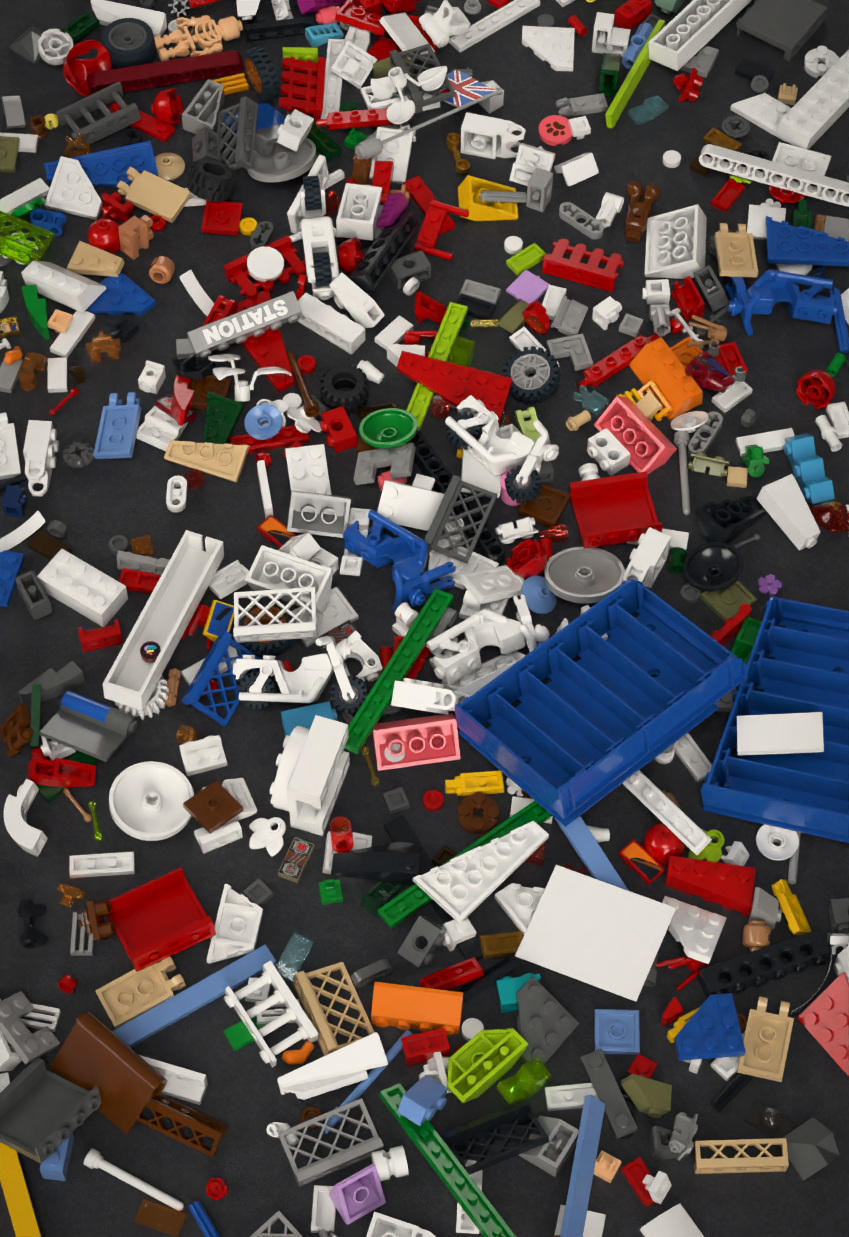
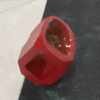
[522,300,550,334]
[329,816,354,853]

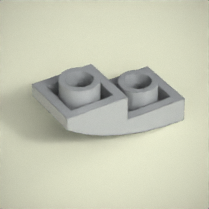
[2,95,25,129]

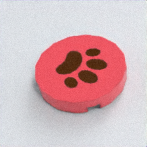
[538,115,573,146]

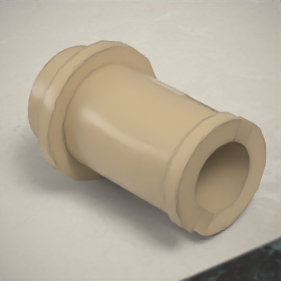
[566,410,591,431]

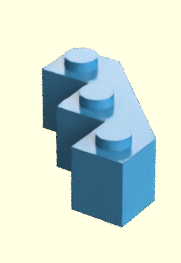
[783,433,835,504]

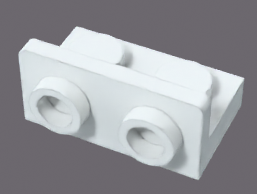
[179,735,228,776]

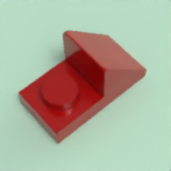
[414,291,448,325]

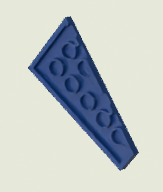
[44,141,159,188]
[765,216,849,266]

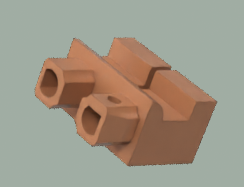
[118,215,154,260]

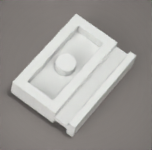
[209,560,249,599]

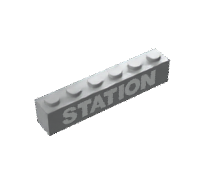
[187,291,302,358]

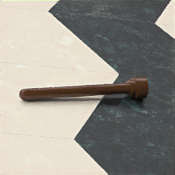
[287,352,320,418]

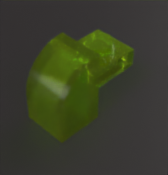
[448,336,475,368]
[496,1058,552,1105]

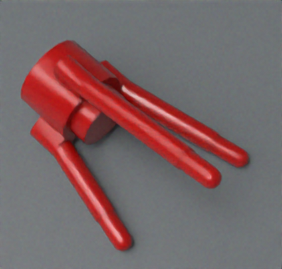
[404,330,437,356]
[180,605,211,650]
[656,955,708,991]

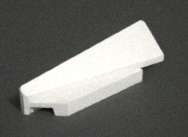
[91,0,167,36]
[277,1032,388,1100]

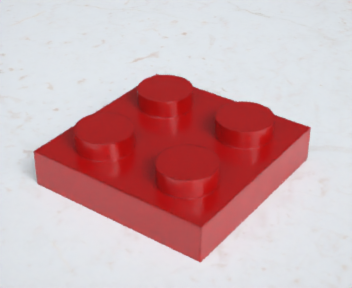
[201,201,243,236]

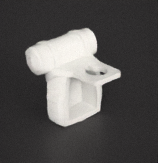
[419,0,470,48]

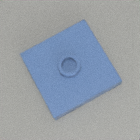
[594,1009,640,1055]

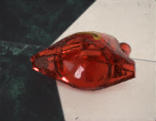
[809,501,849,532]

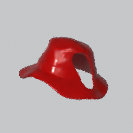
[63,40,111,97]

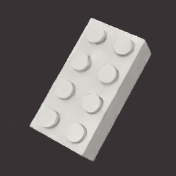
[37,549,128,627]

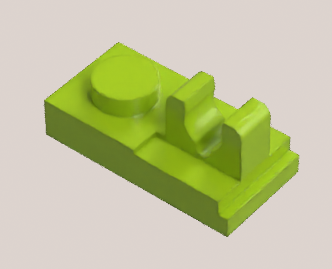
[282,47,318,63]

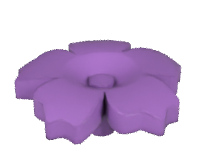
[758,574,782,596]

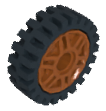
[242,46,280,101]
[239,598,296,659]

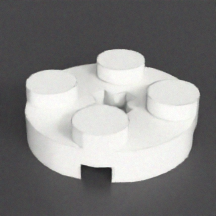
[804,46,840,78]

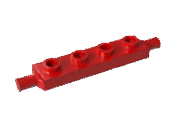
[316,108,413,130]
[577,333,660,390]

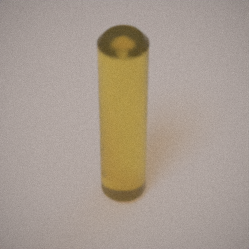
[470,320,499,327]

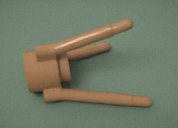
[687,315,727,346]

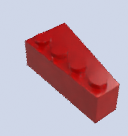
[665,855,756,918]

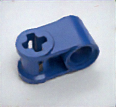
[30,208,67,237]

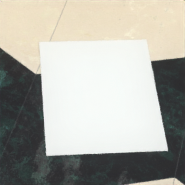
[515,865,676,1002]

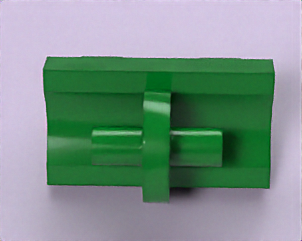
[741,444,769,477]

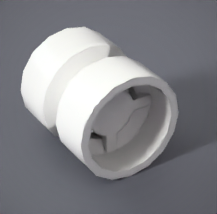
[371,1146,409,1181]

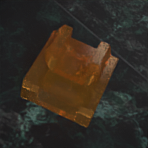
[130,535,154,556]
[57,883,85,908]

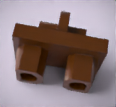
[78,901,116,941]

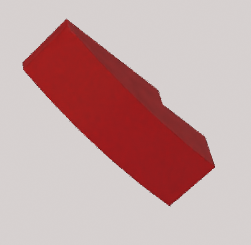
[171,375,194,426]
[27,757,96,787]

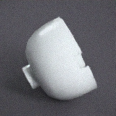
[38,29,73,66]

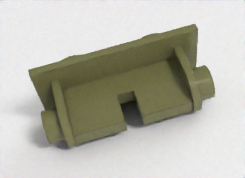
[688,452,729,478]

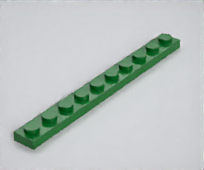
[344,588,454,754]
[378,800,552,929]
[380,1083,516,1237]

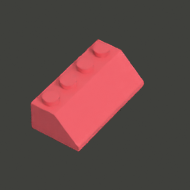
[594,396,677,474]
[372,713,461,771]

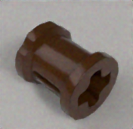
[29,115,48,140]

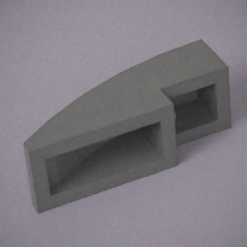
[18,661,85,704]

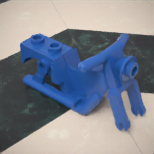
[725,269,838,336]
[343,509,456,611]

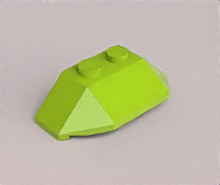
[447,1028,529,1103]

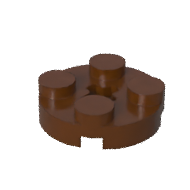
[457,792,499,835]

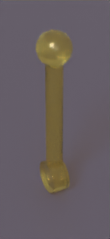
[361,746,380,786]

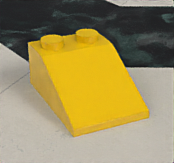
[458,175,518,221]

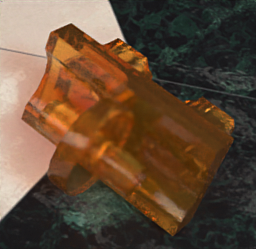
[85,330,121,363]

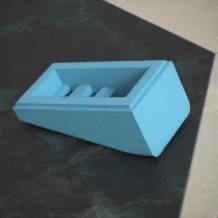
[305,23,344,48]

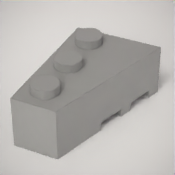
[182,79,225,134]

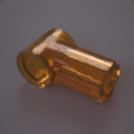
[351,152,373,185]

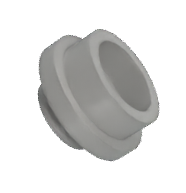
[464,0,481,14]

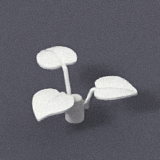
[371,66,447,124]
[208,354,292,402]

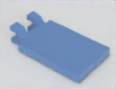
[93,392,142,459]

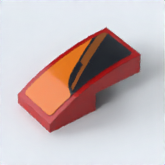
[256,515,297,548]
[617,840,665,885]

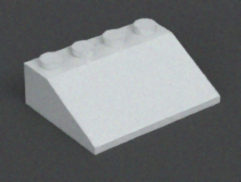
[645,204,707,279]

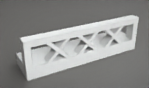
[139,1055,208,1105]

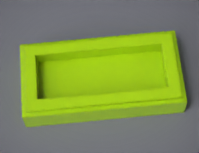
[506,243,546,276]

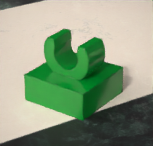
[344,128,369,150]
[318,879,343,905]

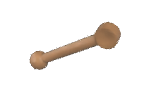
[63,788,92,822]

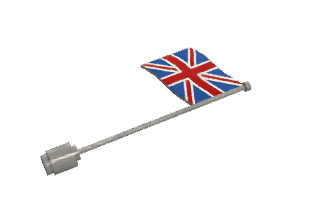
[355,70,503,160]

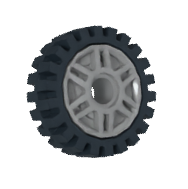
[502,346,560,404]

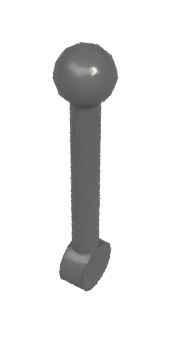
[732,533,760,548]

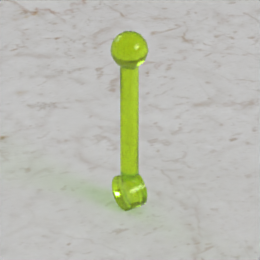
[88,800,102,841]

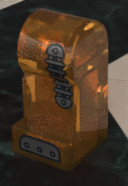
[18,351,48,391]

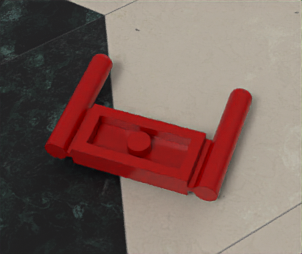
[414,200,469,260]

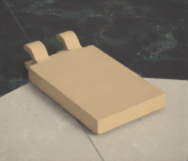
[116,167,191,223]
[714,223,758,277]
[95,957,186,1029]
[737,996,794,1082]

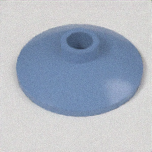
[244,404,283,440]
[521,576,557,614]

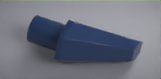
[812,265,826,279]

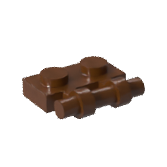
[0,704,34,757]

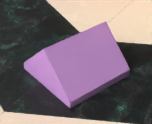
[329,1164,386,1225]

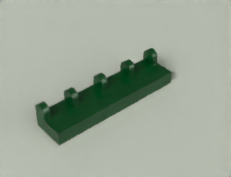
[285,110,343,163]

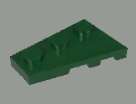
[203,391,244,444]

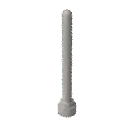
[674,431,690,515]

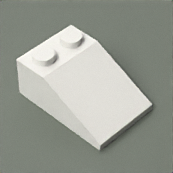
[336,183,382,241]
[377,480,445,531]

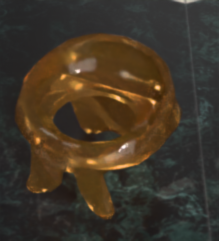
[64,134,92,158]

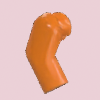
[3,346,23,365]
[282,1041,315,1065]

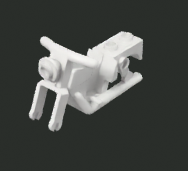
[426,594,550,686]

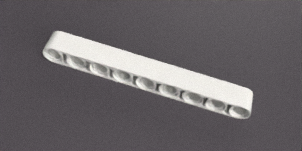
[699,144,849,207]

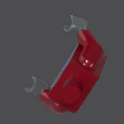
[685,341,746,393]

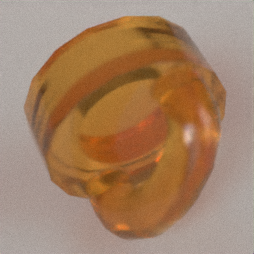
[176,725,198,745]

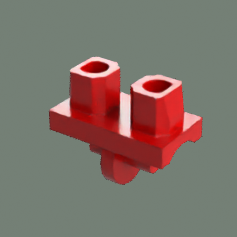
[673,68,704,103]
[101,191,134,223]

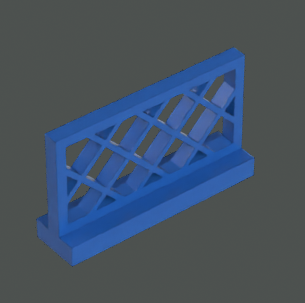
[181,631,262,727]

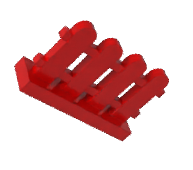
[279,56,326,121]
[224,235,306,299]
[542,239,624,292]

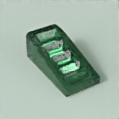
[360,881,406,917]

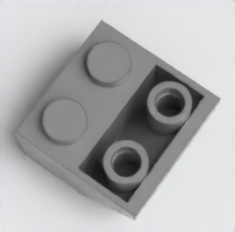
[519,1116,579,1177]

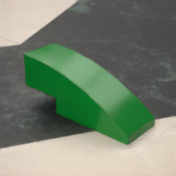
[22,284,50,340]
[731,617,762,665]

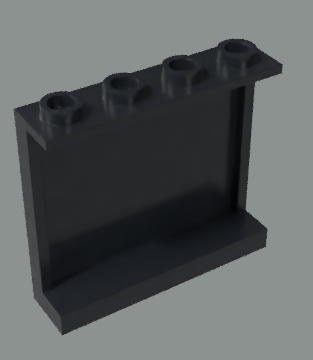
[241,0,315,42]

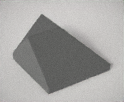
[9,26,43,64]
[779,1117,840,1181]

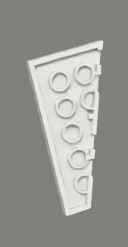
[413,821,549,924]

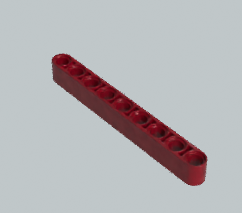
[86,50,244,95]

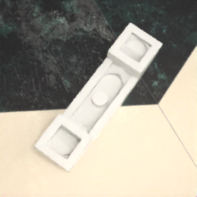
[340,508,371,576]

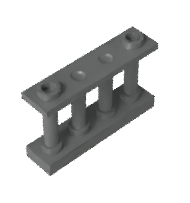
[56,81,141,150]

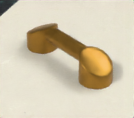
[446,132,470,174]

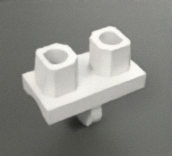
[419,1052,451,1093]

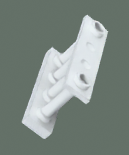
[224,960,318,1068]

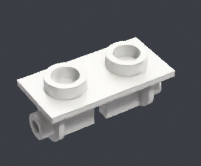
[271,0,294,21]
[495,516,539,544]

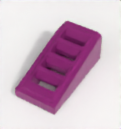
[376,192,409,228]

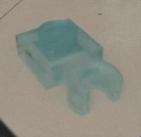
[573,385,609,416]

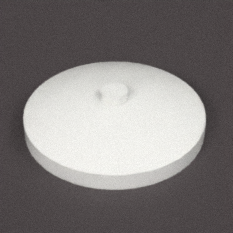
[109,761,194,841]

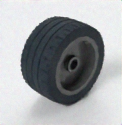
[102,18,156,69]

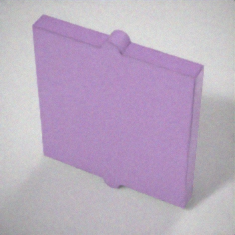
[506,270,550,304]

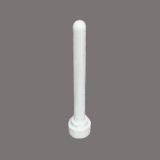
[83,1148,184,1211]

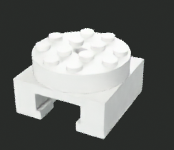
[270,715,350,836]

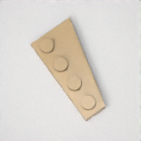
[164,440,250,483]

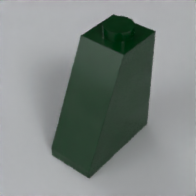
[599,53,621,98]

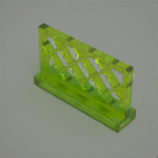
[0,211,55,265]

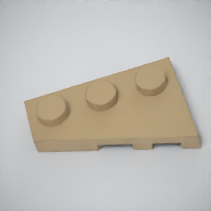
[67,241,125,277]

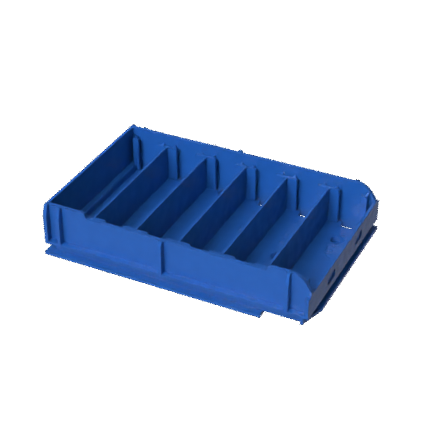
[454,579,748,827]
[701,596,849,843]

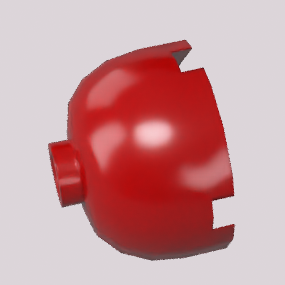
[151,88,183,125]
[87,218,121,254]
[337,237,365,275]
[796,369,836,409]
[507,539,547,579]
[643,822,685,866]

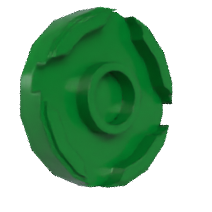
[11,196,46,219]

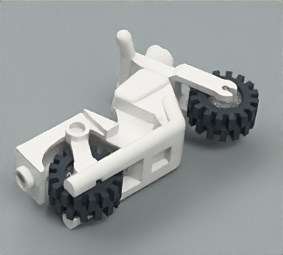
[289,175,341,300]
[445,395,559,504]
[233,636,369,713]

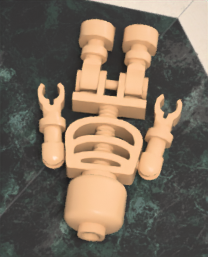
[154,15,243,62]

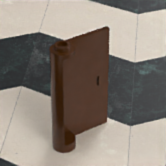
[50,1012,168,1135]

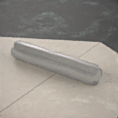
[480,190,527,203]

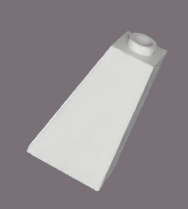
[756,474,821,551]

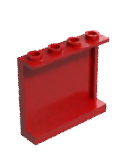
[569,472,663,549]
[106,867,216,972]

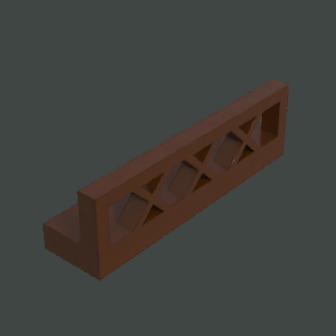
[137,1093,230,1157]

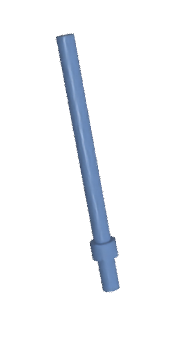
[320,1030,413,1135]

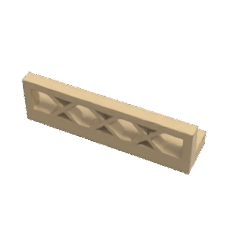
[694,1138,789,1174]

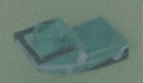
[628,95,669,125]
[275,932,314,982]

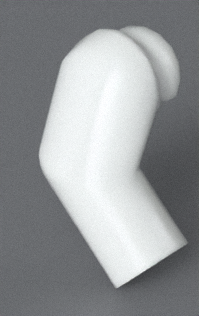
[266,1122,300,1147]

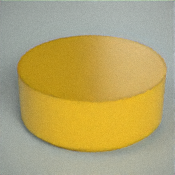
[240,217,258,236]

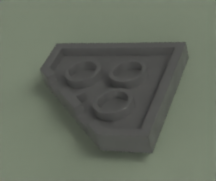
[516,976,579,1072]

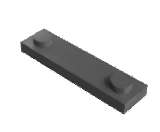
[581,1049,638,1139]

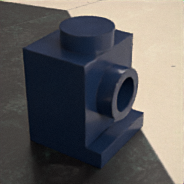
[1,485,27,518]

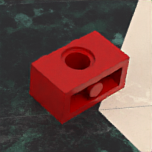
[614,0,652,31]
[319,406,357,454]

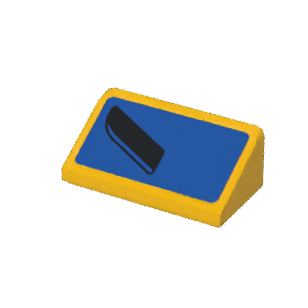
[203,600,234,642]

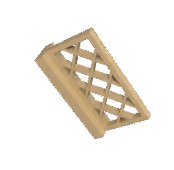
[293,962,375,1056]

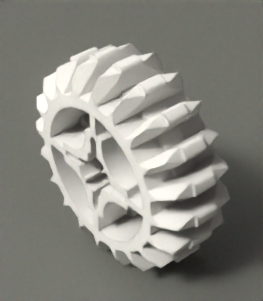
[114,675,169,720]

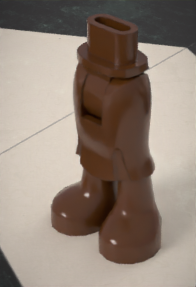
[624,181,661,242]

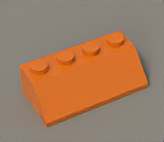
[629,337,703,421]
[371,982,463,1036]

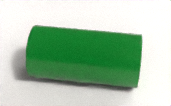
[826,353,846,377]

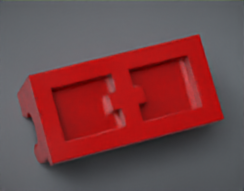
[671,276,705,322]
[78,619,123,652]
[401,1028,450,1068]

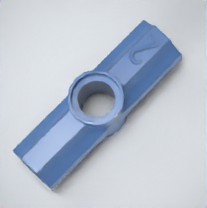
[621,22,654,70]

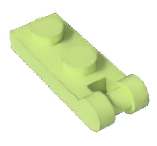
[514,406,541,443]

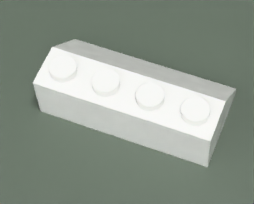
[21,261,106,313]
[245,545,333,614]
[441,651,526,704]

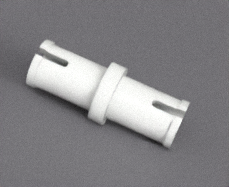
[815,415,842,452]

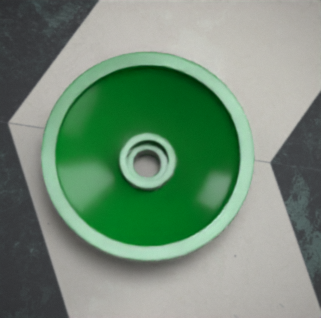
[359,408,418,449]

